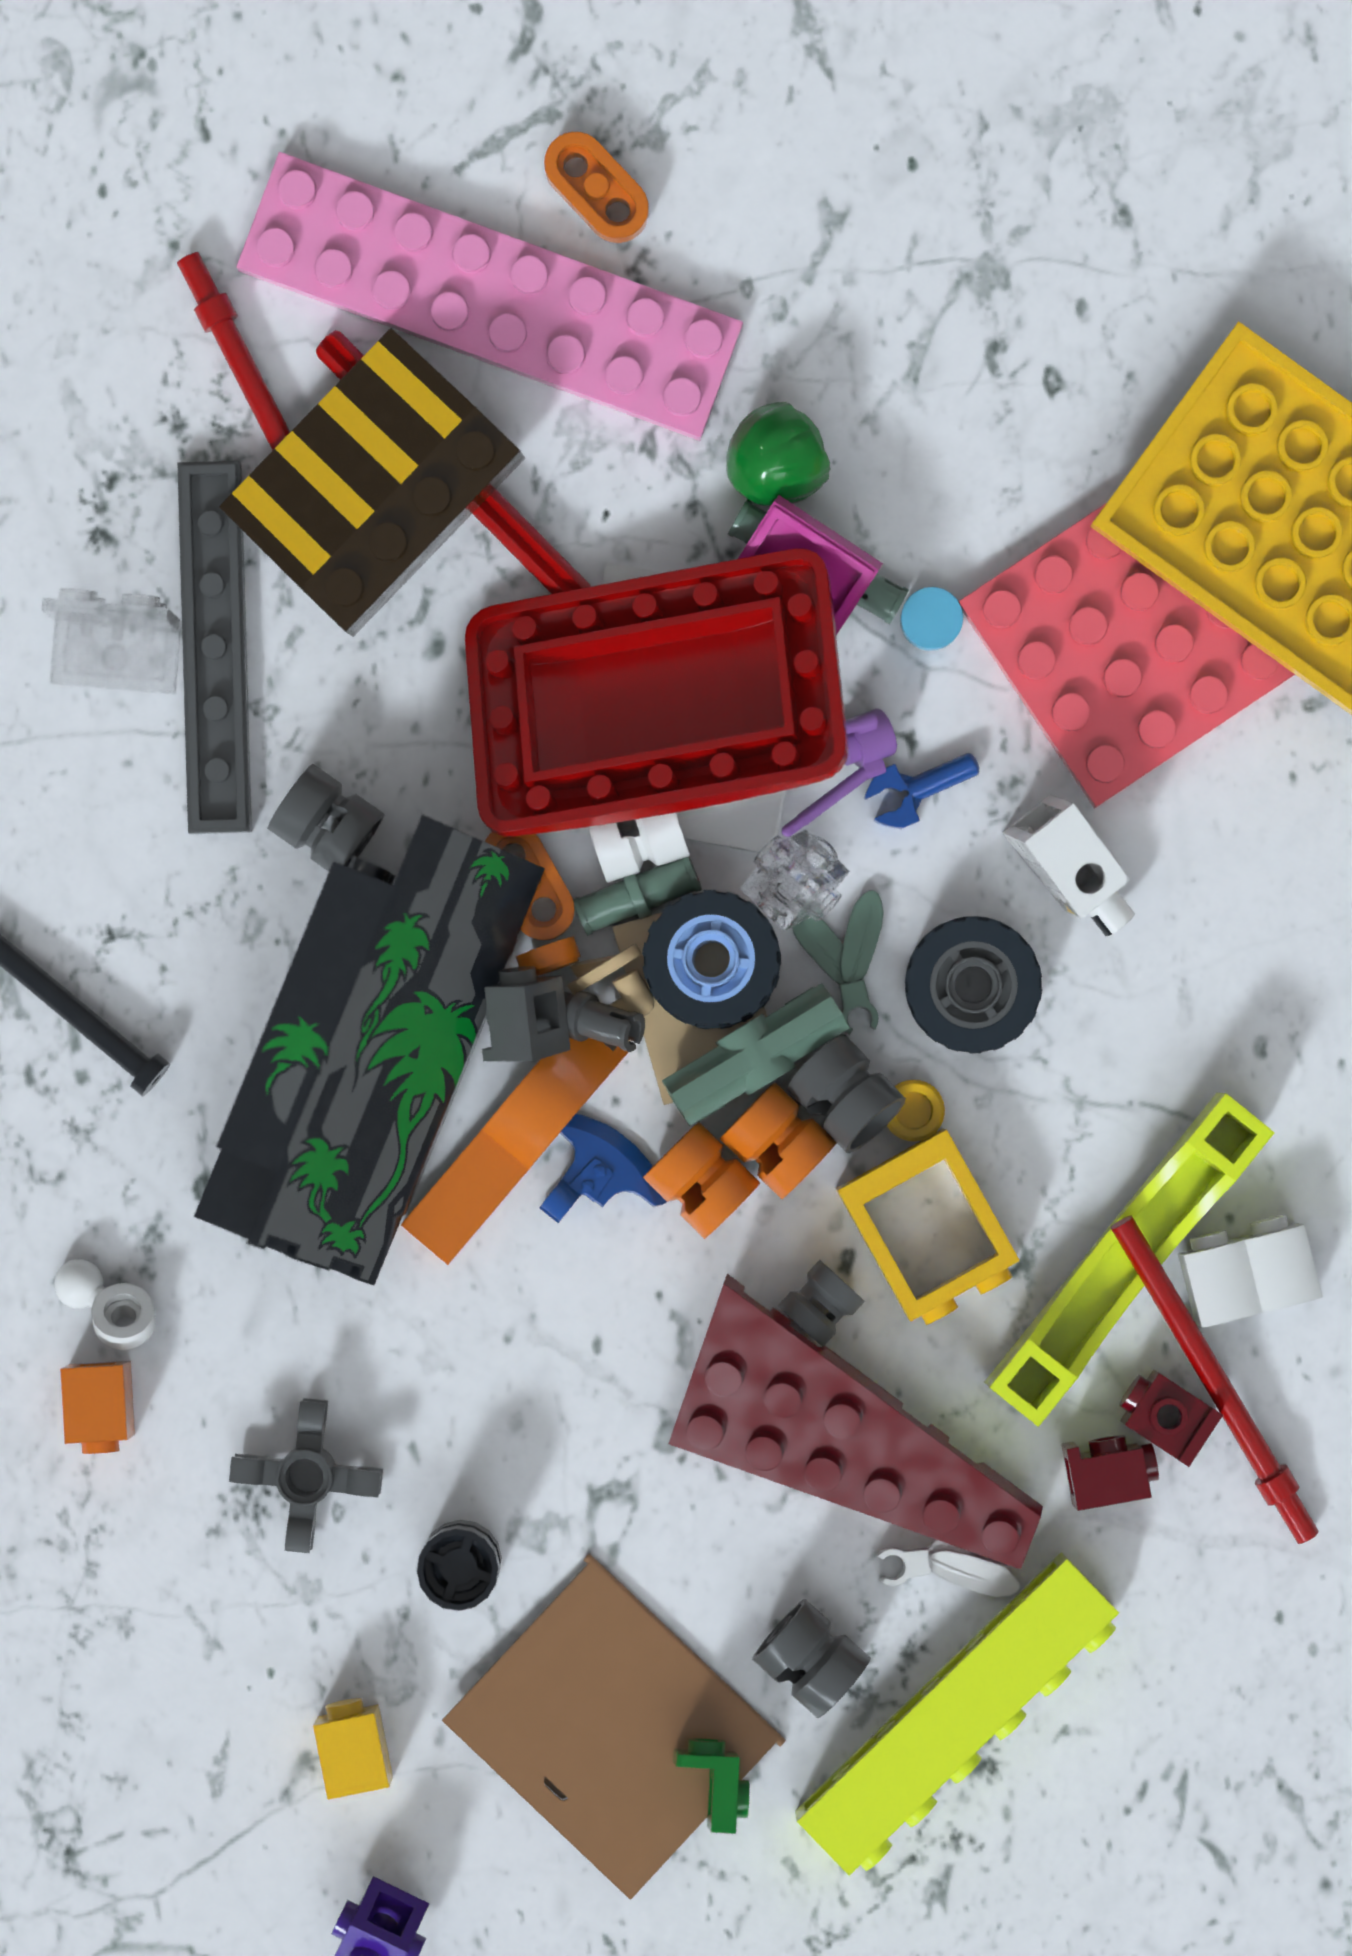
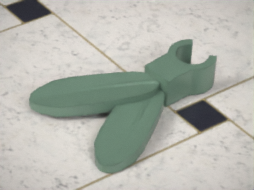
[790,890,884,1035]

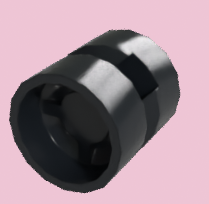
[417,1520,502,1611]

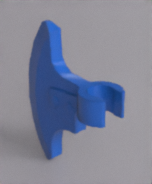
[539,1114,667,1223]

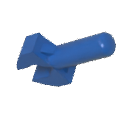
[864,753,980,829]

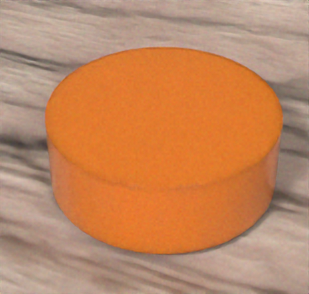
[516,936,581,976]

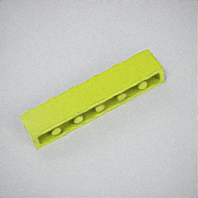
[795,1552,1119,1876]

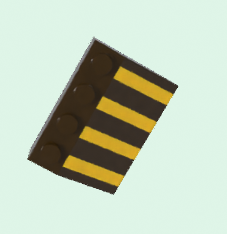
[219,328,525,637]

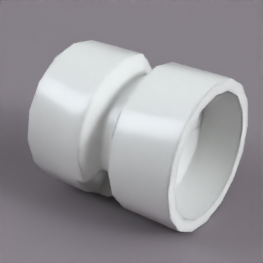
[588,812,690,883]

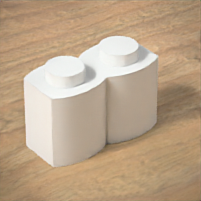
[1178,1215,1323,1328]

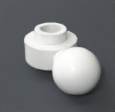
[54,1259,156,1350]

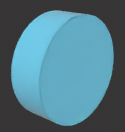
[900,587,963,651]

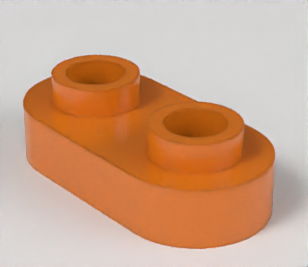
[544,132,649,243]
[485,832,575,941]

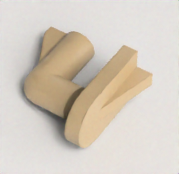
[567,943,654,1041]

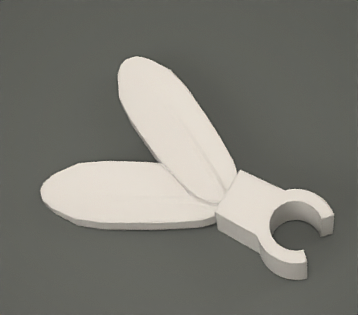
[876,1539,1020,1597]

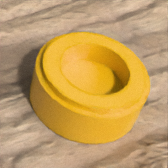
[887,1080,945,1142]

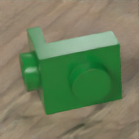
[673,1738,750,1834]

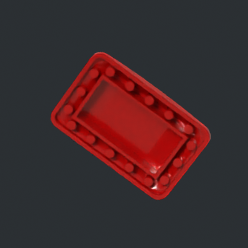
[465,548,849,836]

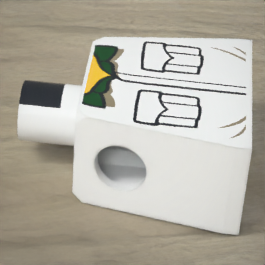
[1003,795,1135,936]

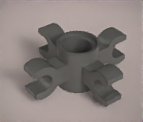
[229,1398,383,1553]

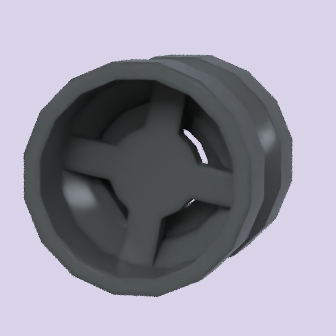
[778,1260,865,1347]

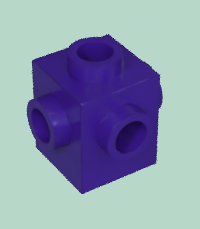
[331,1876,430,1956]

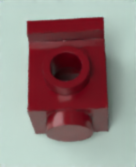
[1119,1369,1223,1467]
[1061,1435,1159,1511]

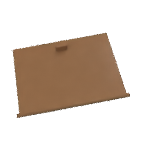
[442,1553,786,1900]

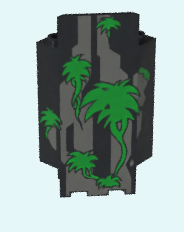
[194,814,545,1286]

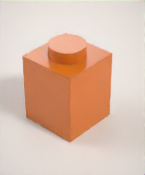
[61,1361,135,1454]

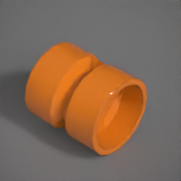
[719,1082,837,1199]
[643,1122,760,1239]

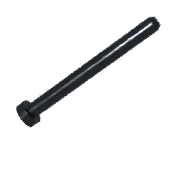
[0,934,170,1097]

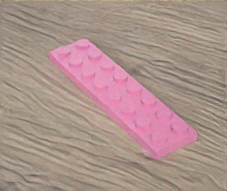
[236,152,743,441]

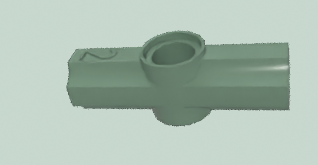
[662,983,850,1126]

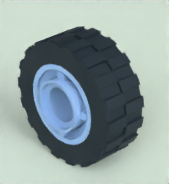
[642,890,781,1030]

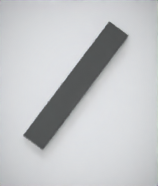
[177,461,252,834]

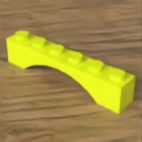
[984,1093,1275,1427]

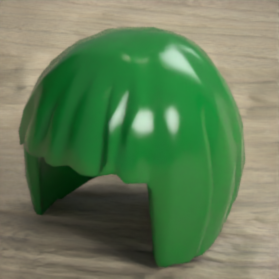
[726,402,831,507]

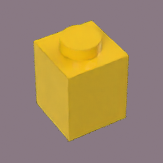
[313,1698,393,1800]

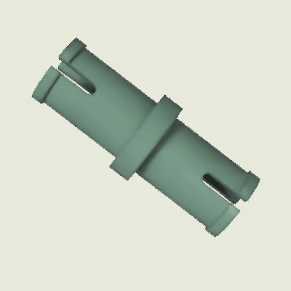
[573,856,702,936]

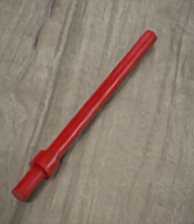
[177,252,290,451]
[1111,1216,1319,1544]

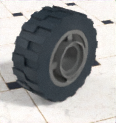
[905,916,1043,1054]

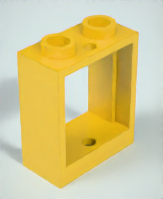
[835,1129,1020,1325]

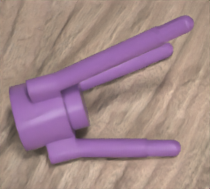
[781,708,897,837]

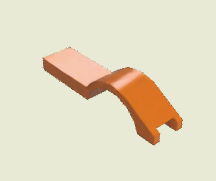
[401,1038,629,1265]

